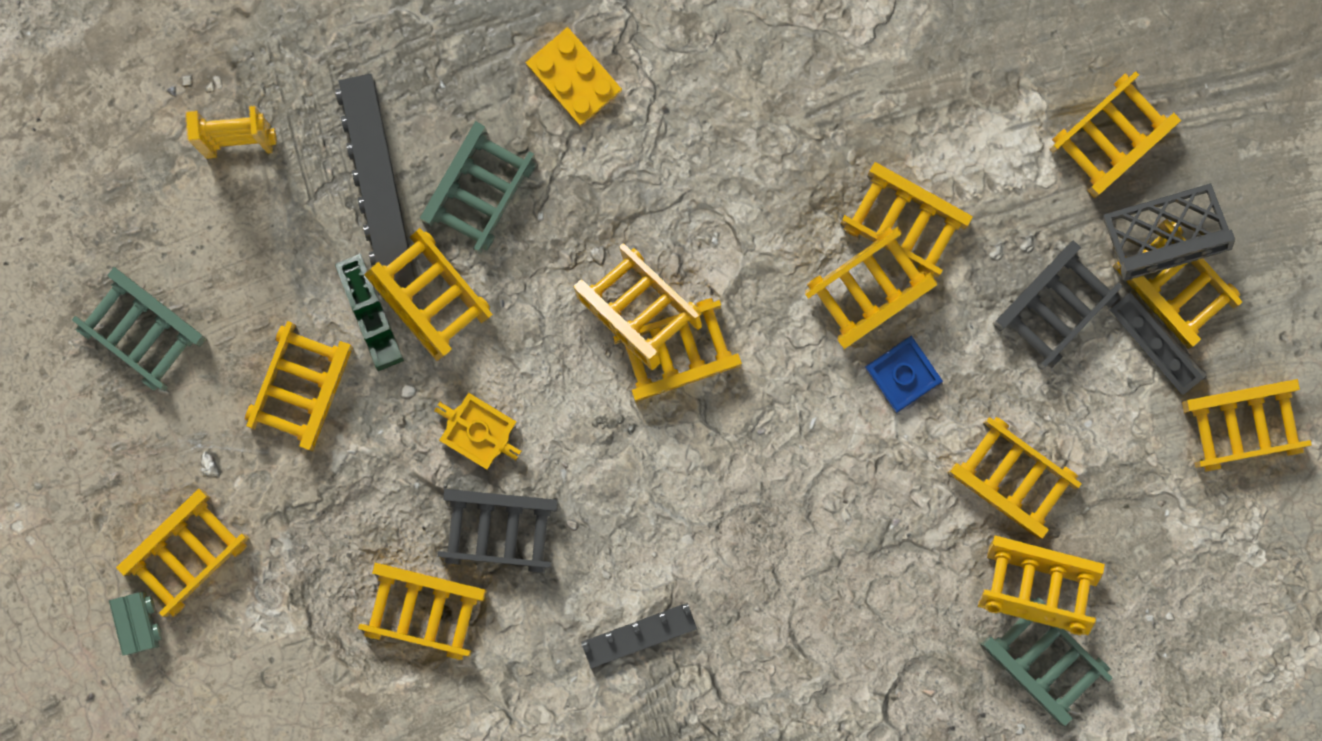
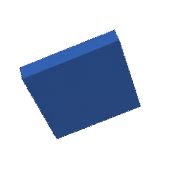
[864,335,943,413]

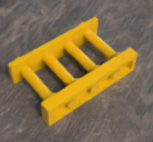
[1050,71,1182,199]
[186,106,277,159]
[840,162,973,278]
[1112,218,1242,349]
[805,226,937,349]
[364,228,493,361]
[573,243,702,371]
[613,298,742,402]
[245,321,353,452]
[1182,379,1312,472]
[947,417,1082,539]
[116,488,249,617]
[977,535,1105,636]
[358,563,487,660]

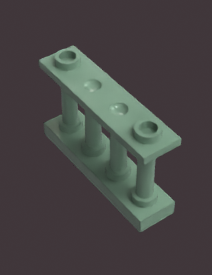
[420,121,537,254]
[72,267,207,391]
[980,597,1113,726]

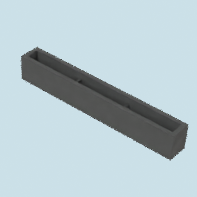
[335,73,419,300]

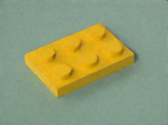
[525,27,622,127]

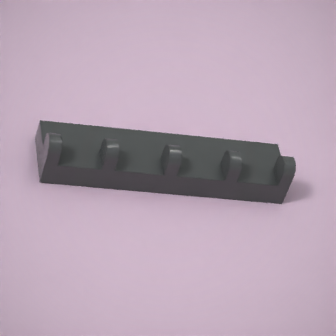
[1110,289,1207,395]
[581,602,697,668]

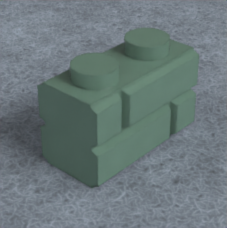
[109,592,162,656]

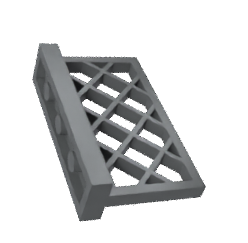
[1103,183,1235,281]

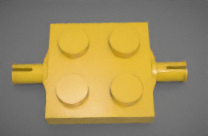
[434,392,522,470]

